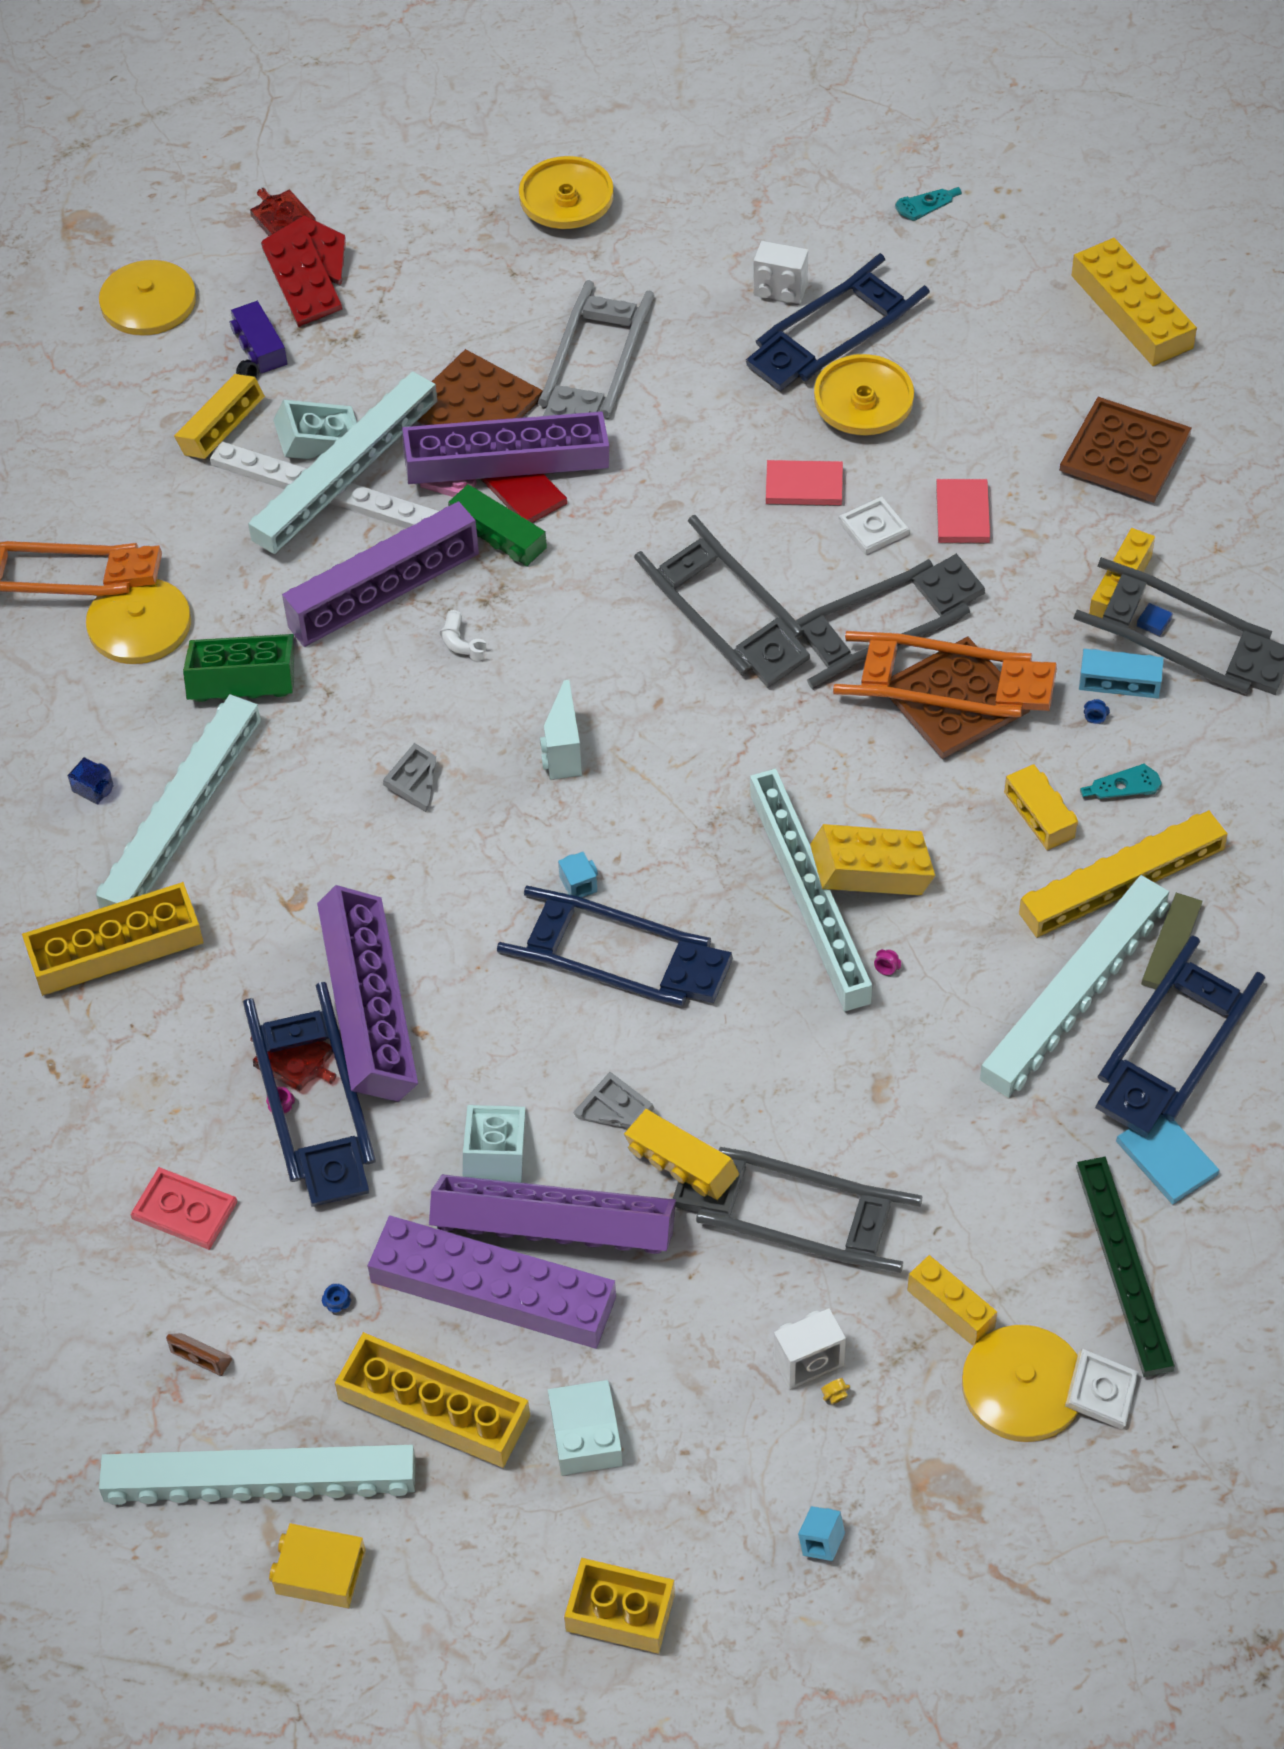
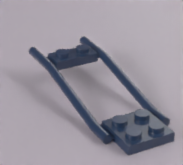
[746,253,930,392]
[497,885,733,1006]
[1095,935,1265,1138]
[243,982,376,1207]

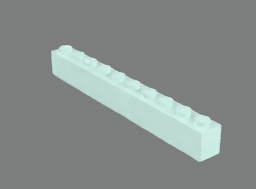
[248,371,437,554]
[96,694,261,908]
[750,769,872,1012]
[980,875,1170,1098]
[99,1445,416,1505]

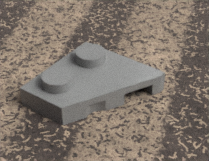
[383,743,436,812]
[573,1072,655,1128]

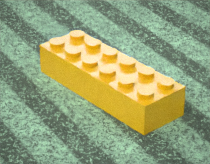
[1071,237,1197,366]
[22,882,204,996]
[335,1332,530,1468]

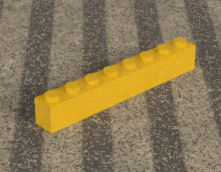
[1019,810,1228,938]

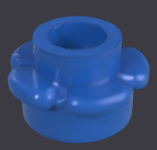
[1084,699,1110,724]
[322,1284,351,1313]

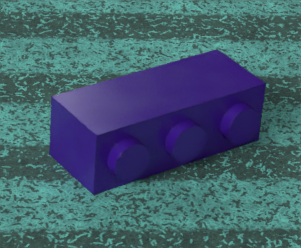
[229,300,288,374]

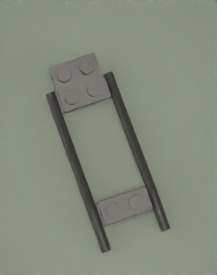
[634,515,810,688]
[796,553,985,688]
[1074,557,1284,695]
[673,1147,923,1273]

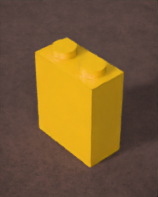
[269,1523,366,1609]

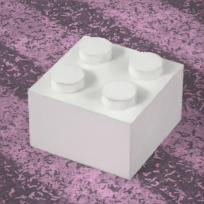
[754,241,808,305]
[773,1308,846,1390]

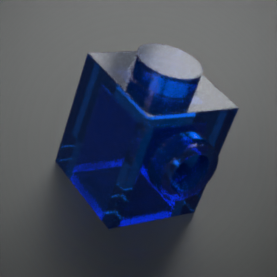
[67,757,114,805]

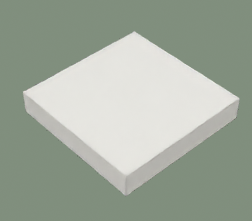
[839,497,909,555]
[1065,1349,1138,1430]

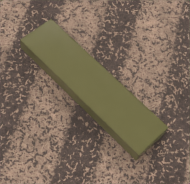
[1141,892,1203,993]

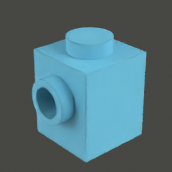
[558,851,598,898]
[798,1506,845,1561]

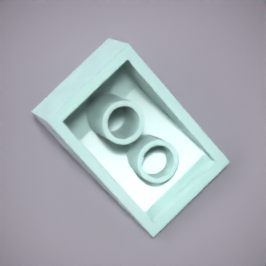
[273,400,357,459]
[540,680,582,780]
[463,1105,525,1183]
[548,1380,622,1476]

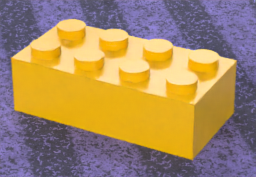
[810,824,935,895]

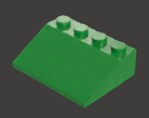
[183,634,294,702]

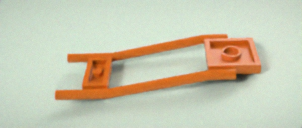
[0,541,162,596]
[833,631,1057,718]

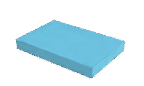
[1116,1114,1219,1205]

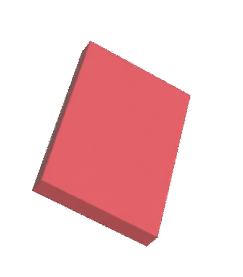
[766,460,843,505]
[936,479,990,543]
[130,1167,237,1250]

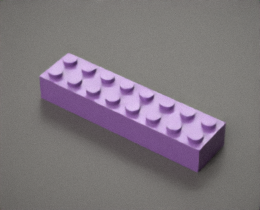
[402,411,609,484]
[282,501,479,647]
[317,885,418,1102]
[429,1174,676,1254]
[368,1215,616,1349]

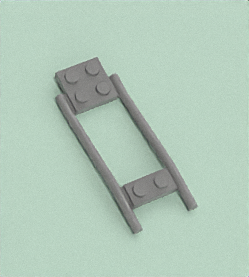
[538,280,654,418]

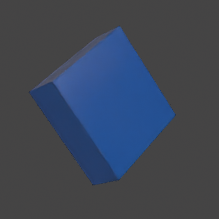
[1137,603,1173,636]

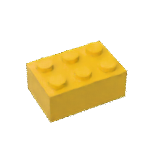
[564,1557,675,1654]

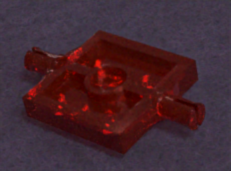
[250,188,316,236]
[250,1037,337,1092]

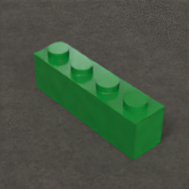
[448,484,547,566]

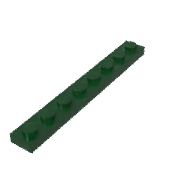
[1076,1156,1174,1377]

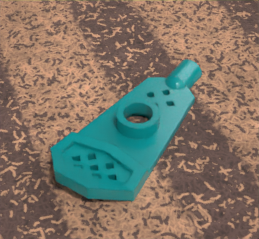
[895,187,962,221]
[1080,764,1162,799]

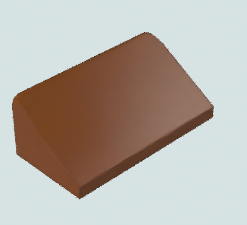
[166,1333,232,1376]

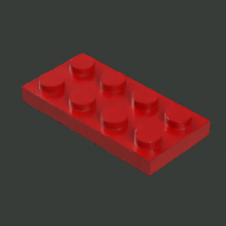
[262,228,343,327]

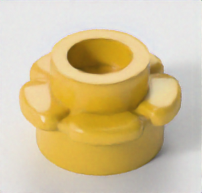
[821,1378,850,1404]

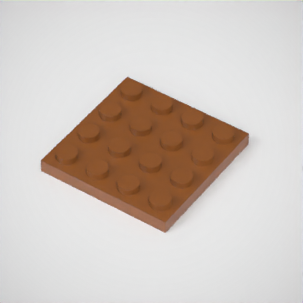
[417,349,543,425]
[1059,397,1192,503]
[889,636,1030,759]

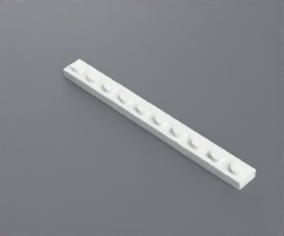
[210,441,439,528]

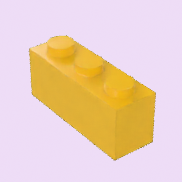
[1004,764,1078,850]
[907,1255,998,1346]

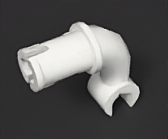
[440,610,486,661]

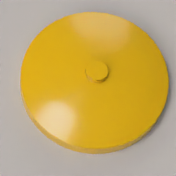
[519,156,614,229]
[99,260,196,335]
[814,354,914,435]
[86,579,191,664]
[962,1325,1079,1442]

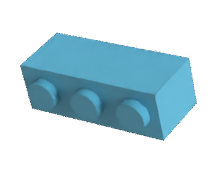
[1079,649,1164,699]

